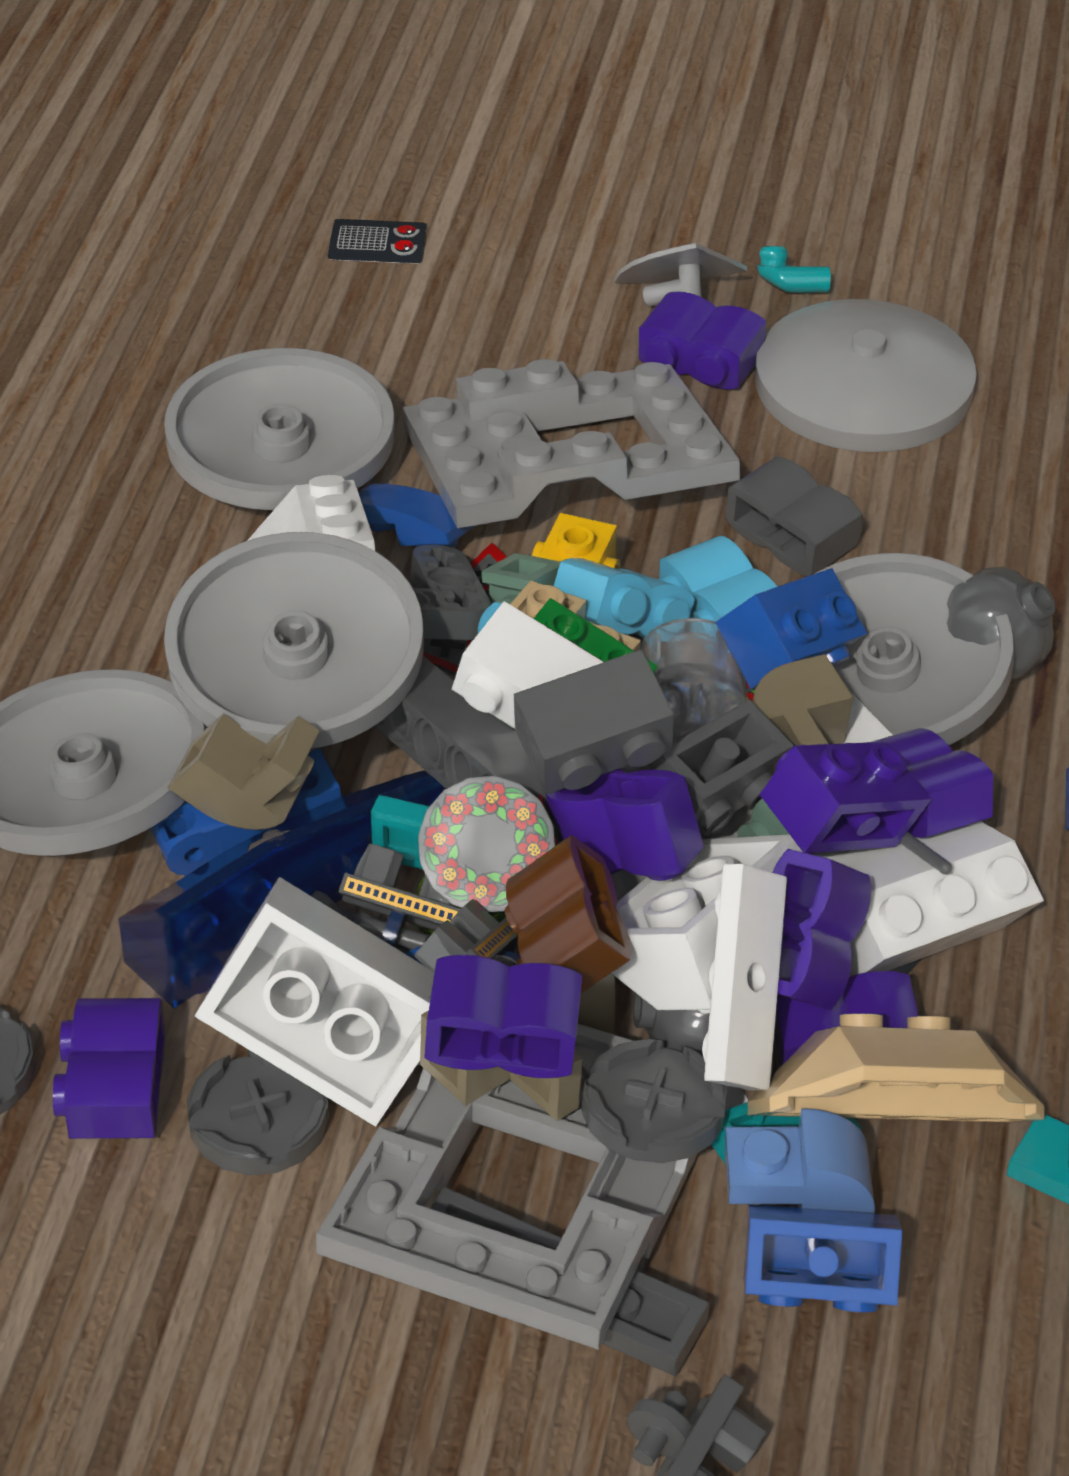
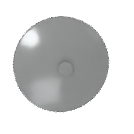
[755,299,976,452]
[164,348,395,510]
[164,532,424,749]
[815,553,1014,745]
[0,669,205,856]

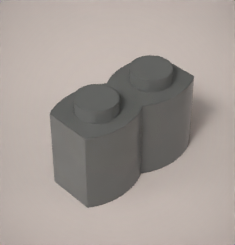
[725,457,862,576]

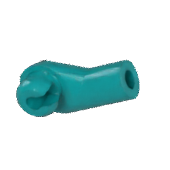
[756,246,831,293]

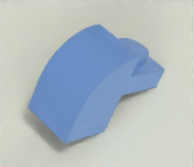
[724,1109,875,1213]

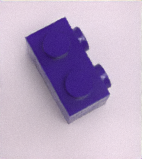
[759,742,931,854]

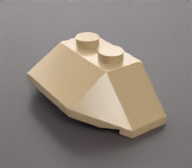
[748,1014,1044,1123]

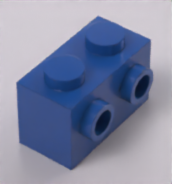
[715,568,868,689]
[743,1204,902,1312]

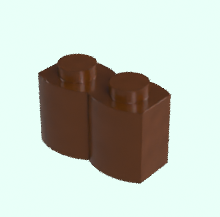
[505,835,631,993]

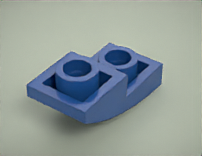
[358,484,476,547]

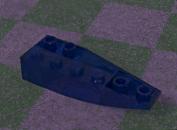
[118,770,446,1008]

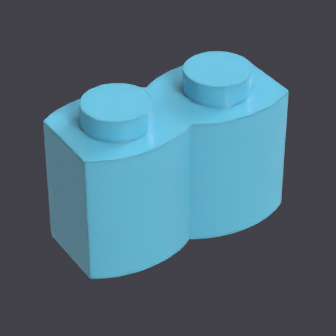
[659,535,777,659]
[554,558,695,644]

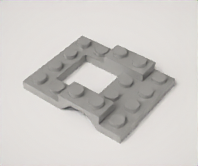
[402,359,740,528]
[316,1023,697,1350]

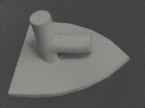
[614,243,747,307]

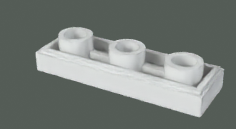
[702,864,787,1091]

